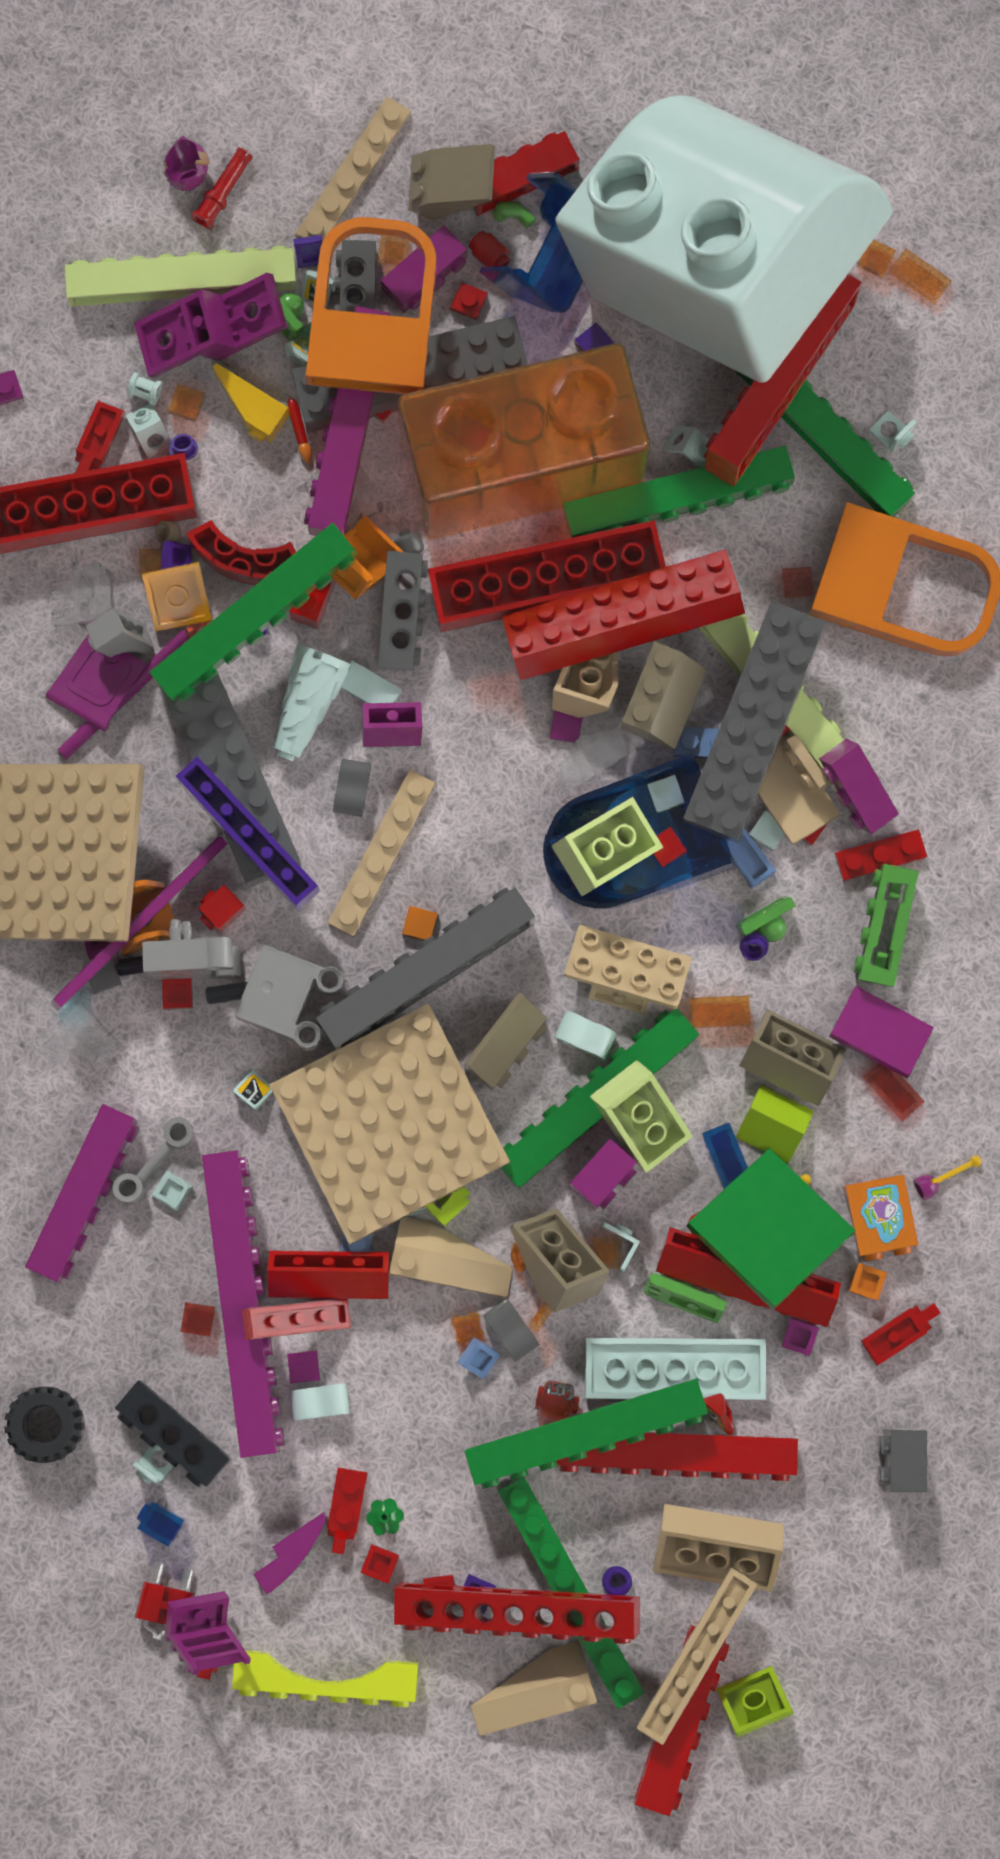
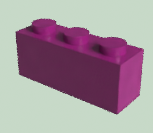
[381,225,467,313]
[819,738,899,834]

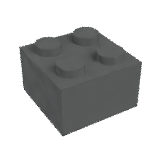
[877,1430,927,1492]

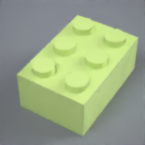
[552,797,663,896]
[590,1060,693,1173]

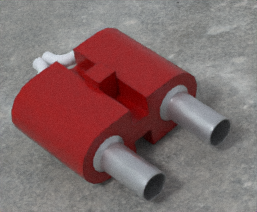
[134,1562,195,1640]

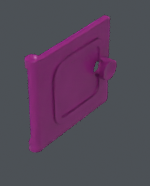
[45,633,148,732]

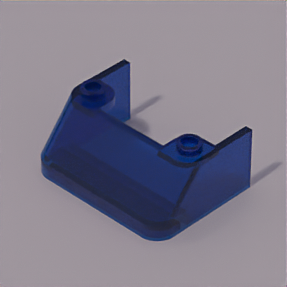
[479,172,583,313]

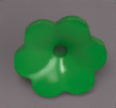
[366,1498,404,1535]

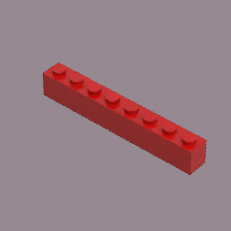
[556,1432,798,1481]

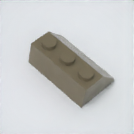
[620,641,707,751]
[464,993,547,1091]
[739,1009,846,1107]

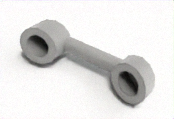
[112,1117,194,1205]

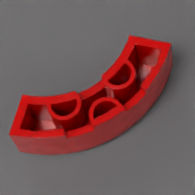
[186,520,296,585]

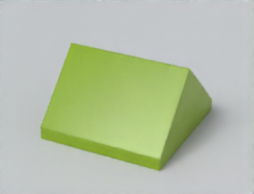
[735,1085,814,1164]
[716,1666,794,1737]

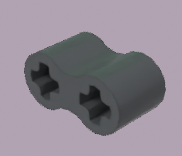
[333,759,371,817]
[483,1298,540,1362]

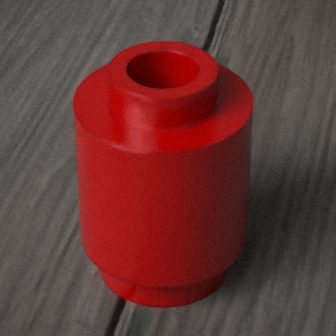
[468,230,511,273]

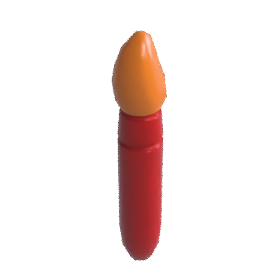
[288,398,312,464]

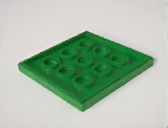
[687,1148,856,1310]

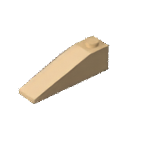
[471,1640,597,1736]

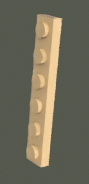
[296,97,411,241]
[328,770,436,937]
[636,1568,758,1745]

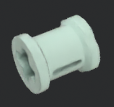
[127,372,163,406]

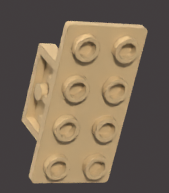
[758,734,840,845]
[564,925,692,1015]

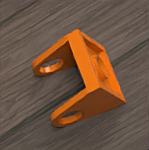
[122,880,174,956]

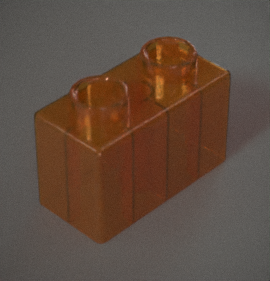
[398,343,651,540]

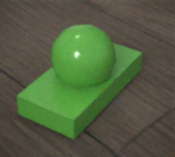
[280,292,304,341]
[735,896,796,942]

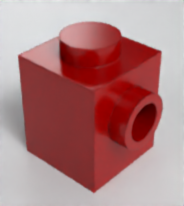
[198,884,246,933]

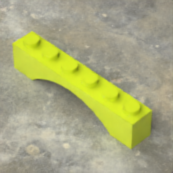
[232,1650,418,1707]

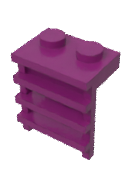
[165,1591,251,1675]

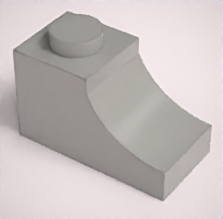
[86,608,154,658]

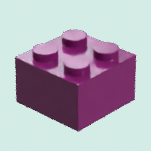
[569,1139,637,1211]

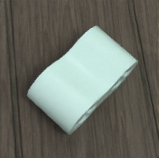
[554,1011,617,1061]
[290,1383,350,1421]

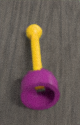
[913,1155,982,1201]

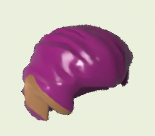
[163,136,210,191]

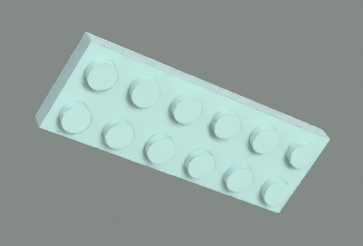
[585,1338,766,1400]

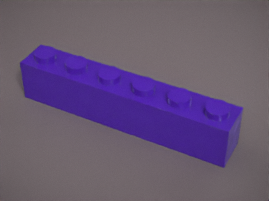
[175,756,320,911]

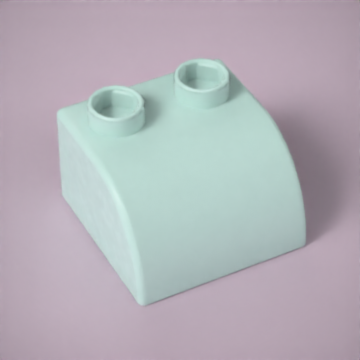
[556,95,893,382]

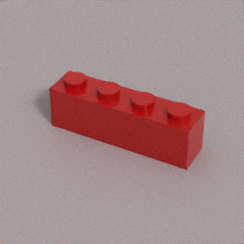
[473,131,580,216]
[267,1250,389,1299]

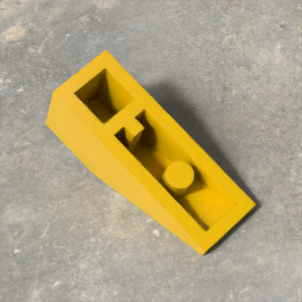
[213,363,290,443]

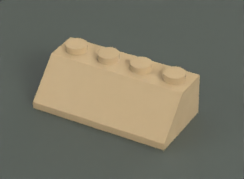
[653,1504,784,1592]

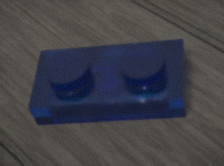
[702,1122,748,1189]

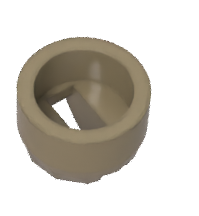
[156,521,181,543]

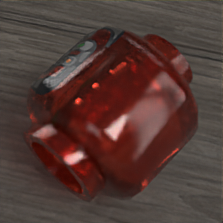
[535,1380,580,1421]

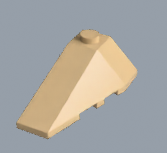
[552,652,618,718]
[389,1217,513,1297]

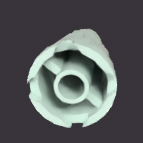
[274,644,352,761]

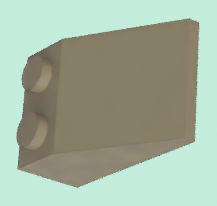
[408,144,495,220]
[511,1208,610,1313]

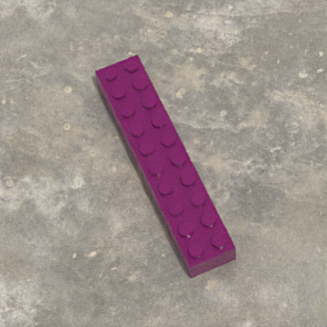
[202,1150,285,1458]

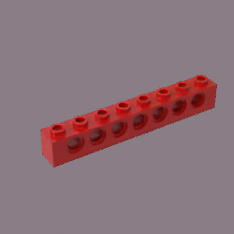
[394,1582,640,1644]

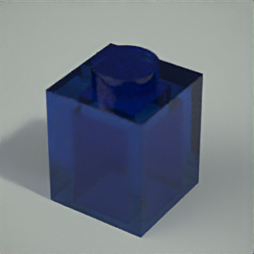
[136,1501,186,1547]

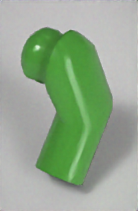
[492,201,536,229]

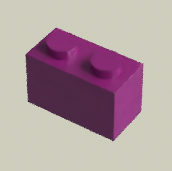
[361,702,423,747]

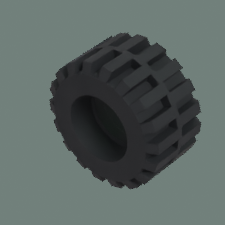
[4,1386,84,1463]

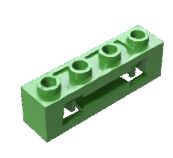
[853,864,919,987]

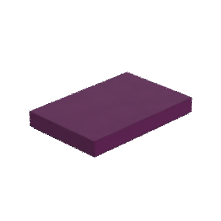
[829,986,934,1079]

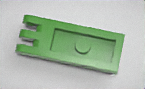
[644,1273,727,1324]

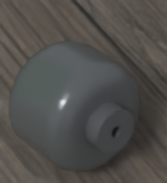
[394,529,424,553]

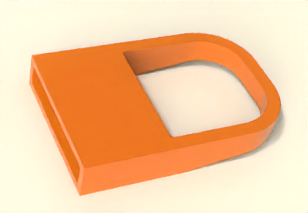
[306,217,436,396]
[809,502,1000,656]

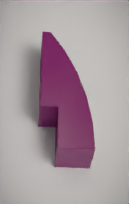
[253,1512,327,1595]

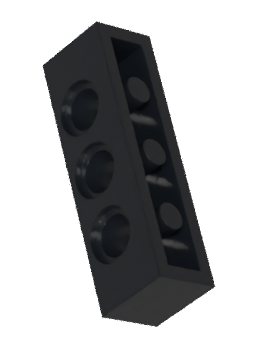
[115,1380,232,1487]

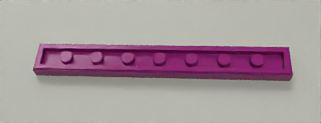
[51,836,228,1011]

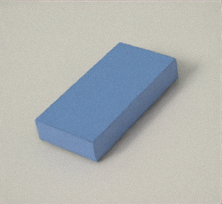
[718,829,776,889]

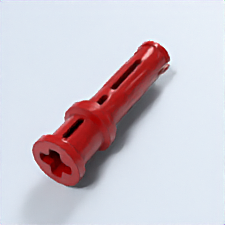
[191,147,253,230]

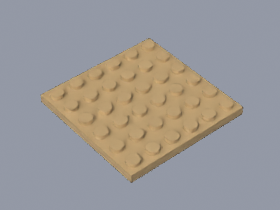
[0,764,145,942]
[269,1003,510,1245]

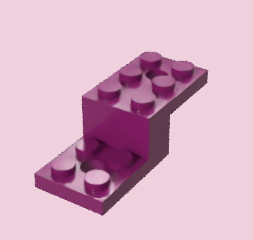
[134,272,288,378]

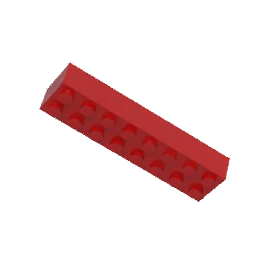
[704,274,862,487]
[0,453,198,554]
[428,520,666,633]
[502,549,745,681]

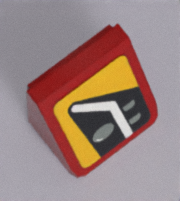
[704,1393,734,1435]

